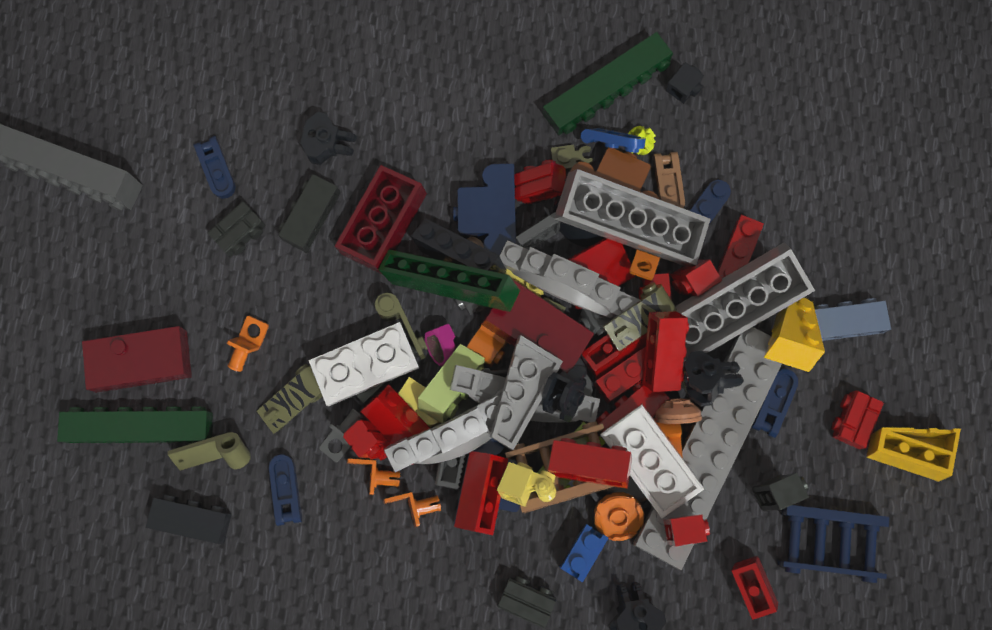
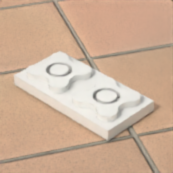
[308,322,419,406]
[600,404,704,518]

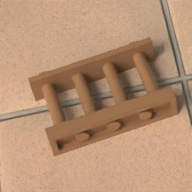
[505,421,615,513]

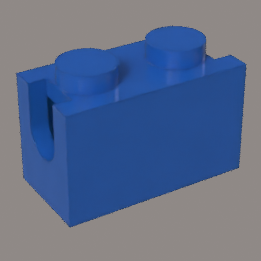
[559,524,608,582]

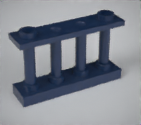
[778,505,889,583]

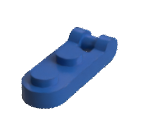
[581,128,646,153]

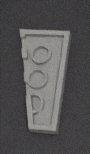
[489,335,563,450]

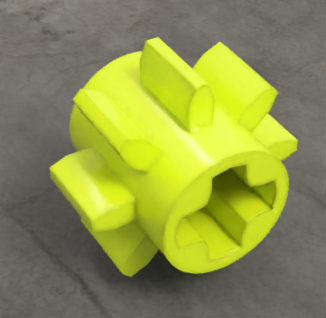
[628,126,656,155]

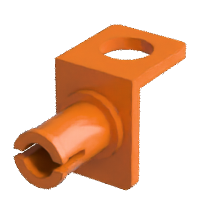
[629,250,660,280]
[227,316,269,372]
[347,459,400,495]
[383,492,441,527]

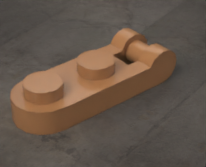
[653,152,685,208]

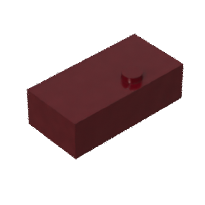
[334,165,427,274]
[481,279,594,374]
[82,326,192,393]

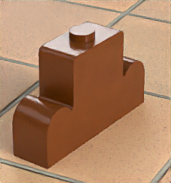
[570,148,659,199]

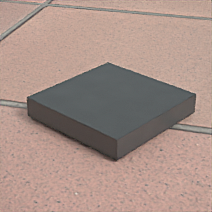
[516,212,561,250]

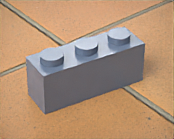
[814,298,891,341]

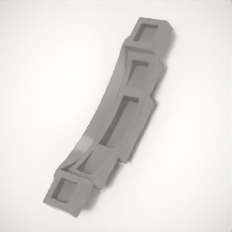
[500,240,640,319]
[449,365,600,423]
[384,389,503,472]

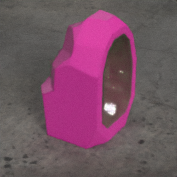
[425,324,455,366]

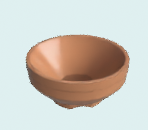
[655,398,702,424]

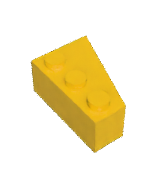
[764,298,825,372]
[866,427,961,482]

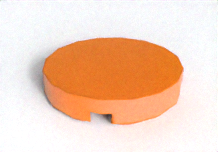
[594,492,644,541]

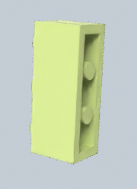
[418,344,485,423]

